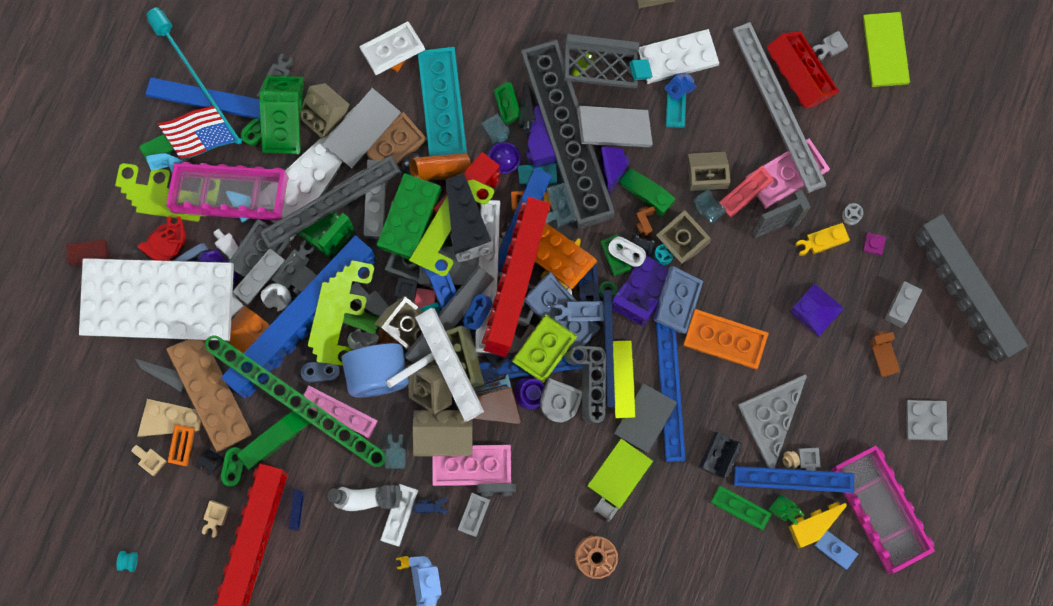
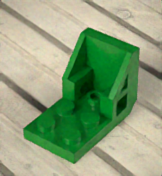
[259,75,304,154]
[297,212,355,260]

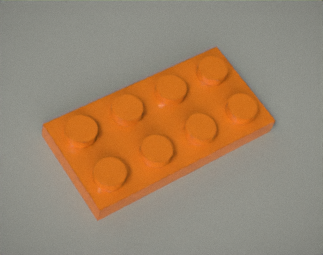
[535,222,597,289]
[683,309,769,370]

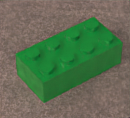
[377,173,442,260]

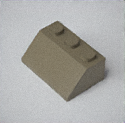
[374,296,423,351]
[413,410,473,456]

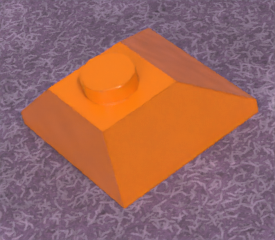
[228,305,270,354]

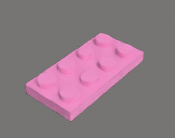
[745,138,830,209]
[433,445,511,486]

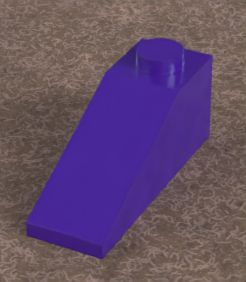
[526,106,555,168]

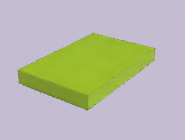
[512,314,577,383]
[587,439,653,509]

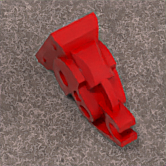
[137,216,186,261]

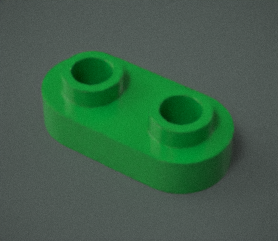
[241,118,262,146]
[221,447,244,487]

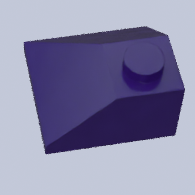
[600,147,629,193]
[790,283,844,337]

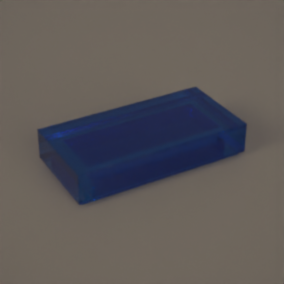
[289,490,304,531]

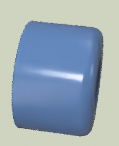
[342,344,409,397]

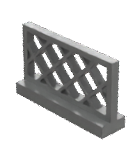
[562,34,639,89]
[752,190,811,239]

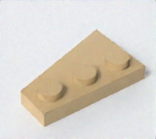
[137,399,202,437]

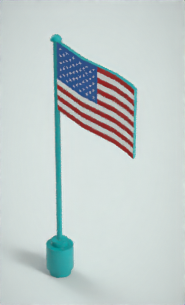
[146,8,242,159]

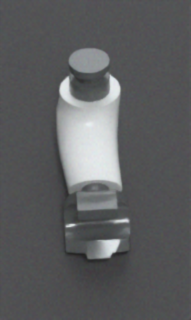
[327,485,402,511]

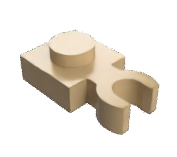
[202,500,230,538]

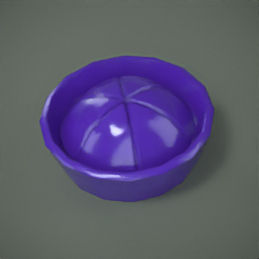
[488,142,521,174]
[515,376,545,410]

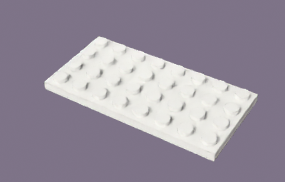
[79,259,234,341]

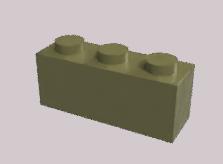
[446,326,484,388]

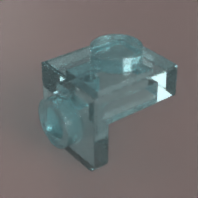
[482,114,509,144]
[694,189,726,224]

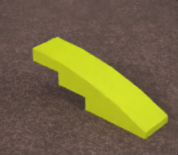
[613,341,635,418]

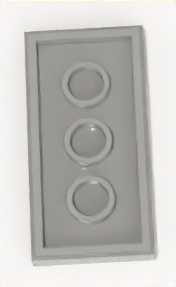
[323,88,401,169]
[577,106,653,147]

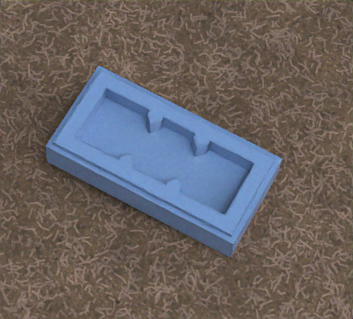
[814,531,858,570]

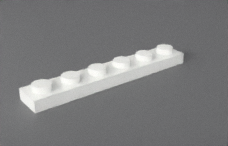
[415,308,484,421]

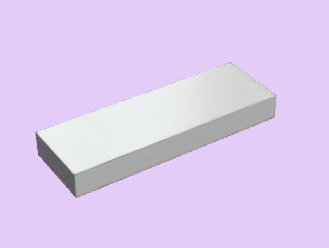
[381,484,418,547]

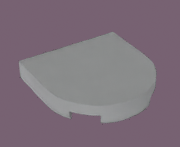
[540,378,582,422]

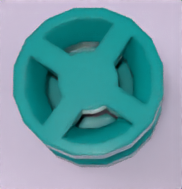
[654,244,674,266]
[117,551,138,572]

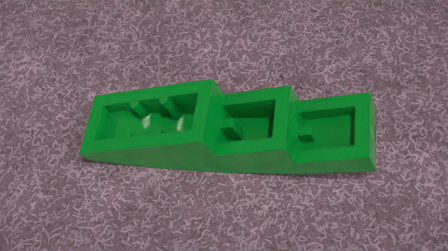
[237,411,312,471]

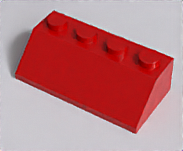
[767,31,840,109]

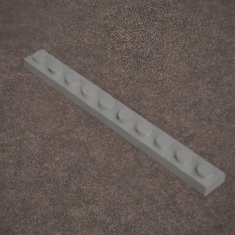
[733,22,826,193]

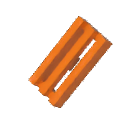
[168,424,195,466]

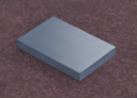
[653,266,703,334]

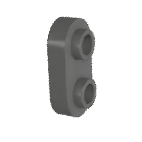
[477,483,516,497]

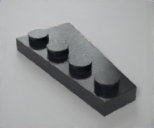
[446,173,491,255]

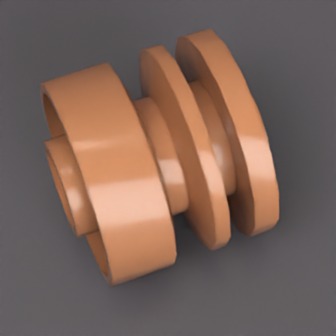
[574,536,618,579]

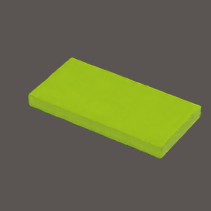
[863,12,910,87]

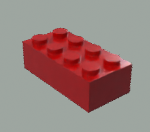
[434,152,501,233]

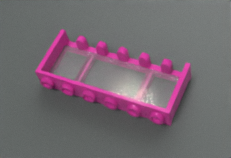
[166,162,289,220]
[831,446,935,575]

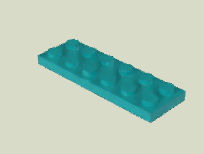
[418,47,467,157]

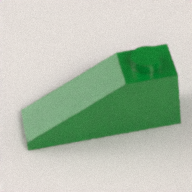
[619,168,676,218]

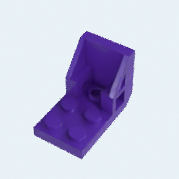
[612,256,669,327]

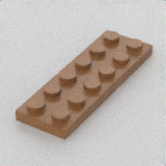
[166,339,252,453]

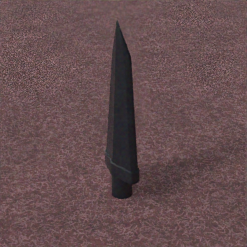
[519,83,536,133]

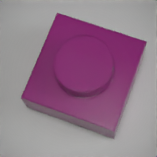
[862,232,886,256]

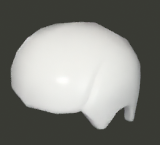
[260,283,292,311]

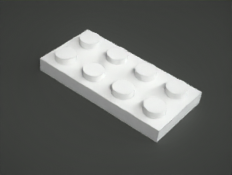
[638,29,719,84]

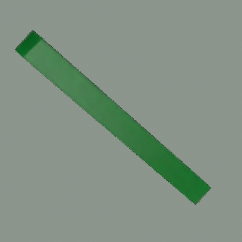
[205,335,386,467]

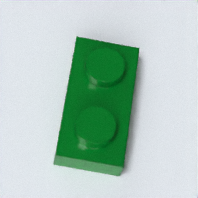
[494,82,520,125]

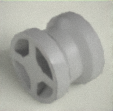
[842,203,863,225]

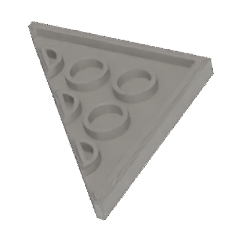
[738,374,807,468]

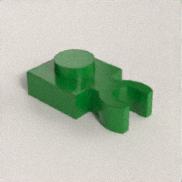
[769,494,805,525]

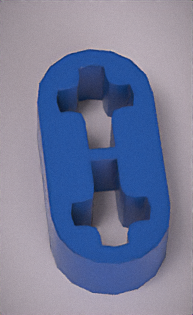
[463,294,492,330]

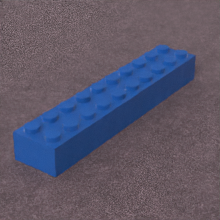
[221,235,376,399]

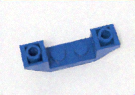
[421,259,456,311]

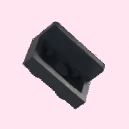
[699,432,742,478]

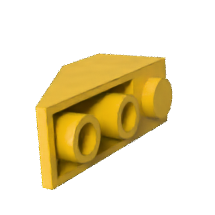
[789,502,847,549]

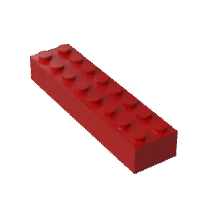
[481,197,551,357]
[213,463,289,606]

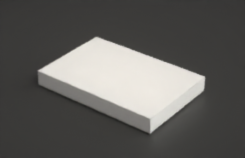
[359,22,425,75]

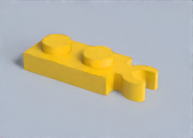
[795,223,850,256]

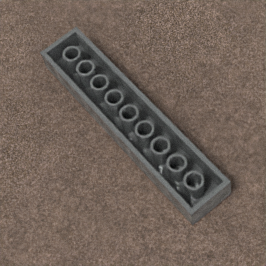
[521,40,615,230]

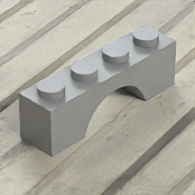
[364,160,388,239]

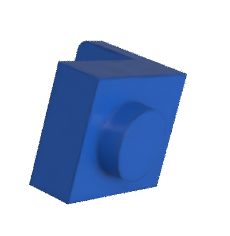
[665,73,697,101]

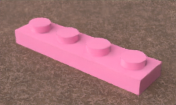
[300,386,378,438]

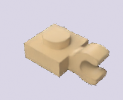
[131,445,167,476]

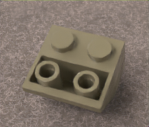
[300,83,350,138]
[687,152,730,191]

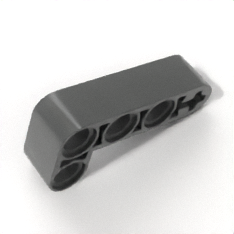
[564,346,606,423]

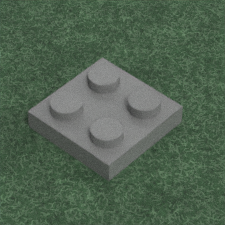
[906,400,947,441]

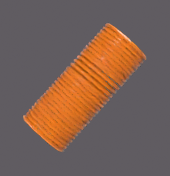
[410,153,471,181]

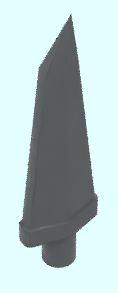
[134,358,184,392]

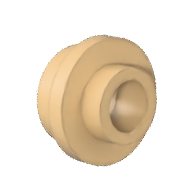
[783,451,800,470]

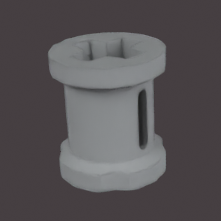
[593,497,619,523]

